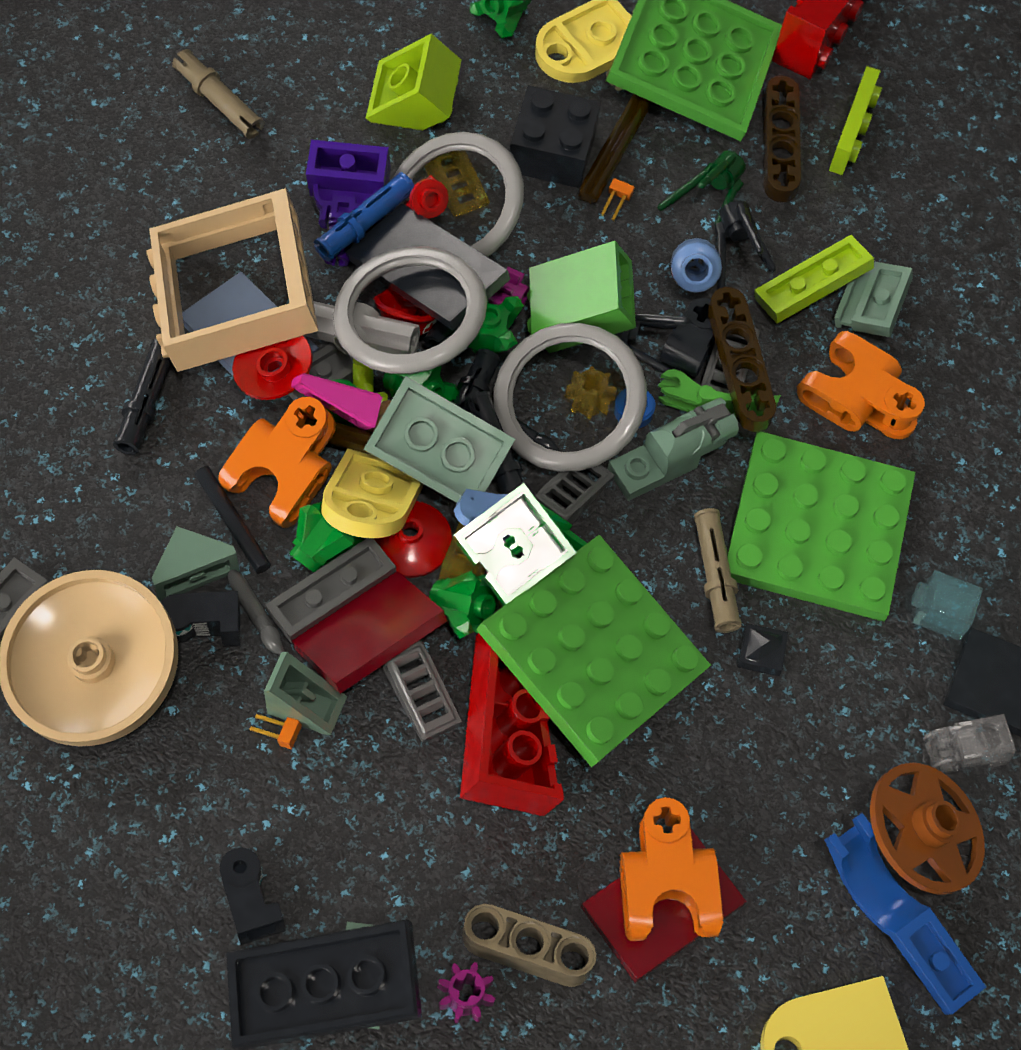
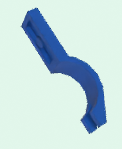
[824,813,986,1015]

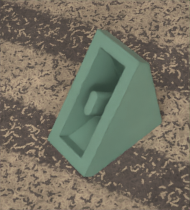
[152,526,239,602]
[264,652,347,735]

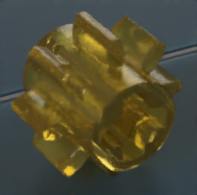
[565,366,617,419]

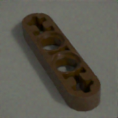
[763,76,801,203]
[708,287,776,432]

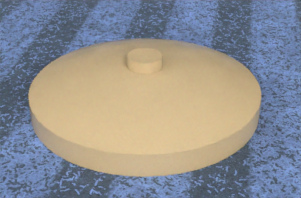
[0,570,178,746]

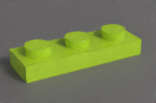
[829,66,882,175]
[754,235,874,324]

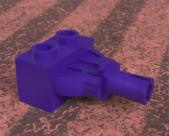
[306,140,391,266]

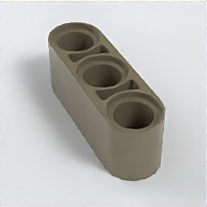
[462,904,596,987]

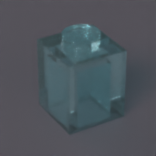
[910,570,983,641]

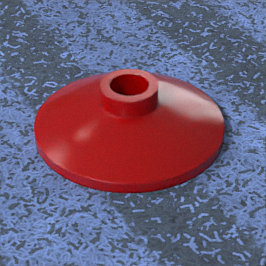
[232,336,313,400]
[374,501,452,578]

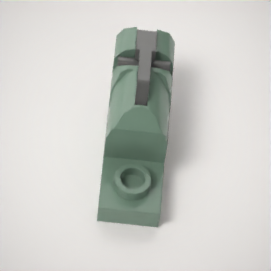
[607,398,739,501]

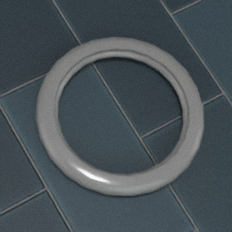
[386,132,524,257]
[333,246,488,374]
[493,323,647,472]

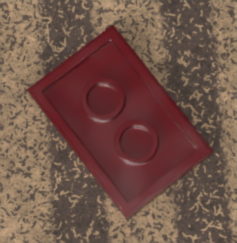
[292,571,447,694]
[581,829,747,983]

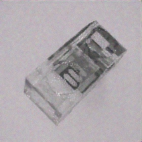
[923,714,1016,773]

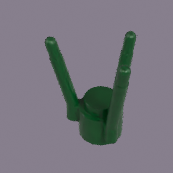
[658,151,746,224]

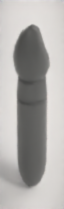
[228,569,284,655]

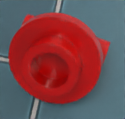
[405,175,449,218]

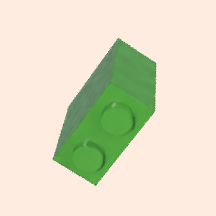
[527,241,636,353]

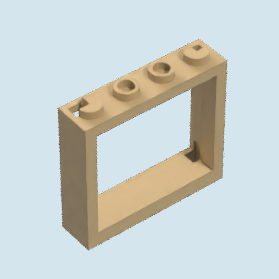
[146,188,319,372]

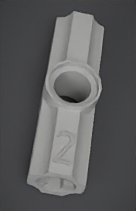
[303,301,420,356]

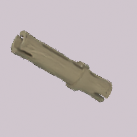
[172,49,264,139]
[694,508,742,633]

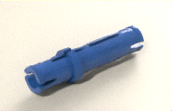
[313,172,414,261]

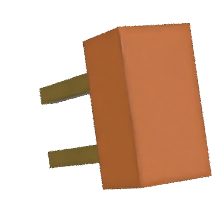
[601,178,635,221]
[250,714,302,750]

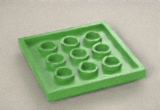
[606,0,782,141]
[727,431,916,622]
[476,535,711,767]

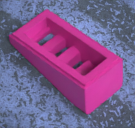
[291,373,382,430]

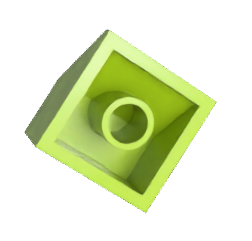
[366,34,461,131]

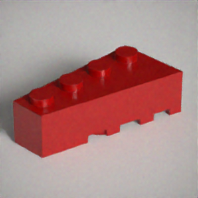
[772,0,864,80]
[460,633,564,816]

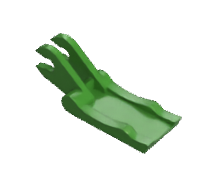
[658,369,781,421]

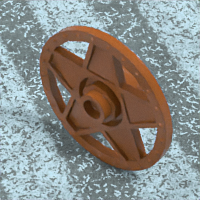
[870,763,985,895]

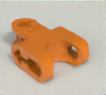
[797,331,925,439]
[219,397,336,528]
[620,797,723,941]

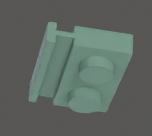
[834,262,913,337]

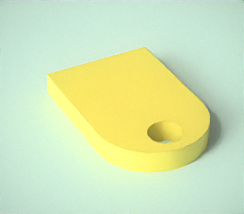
[535,0,631,83]
[321,448,424,538]
[760,976,909,1050]

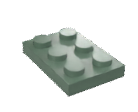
[364,376,515,503]

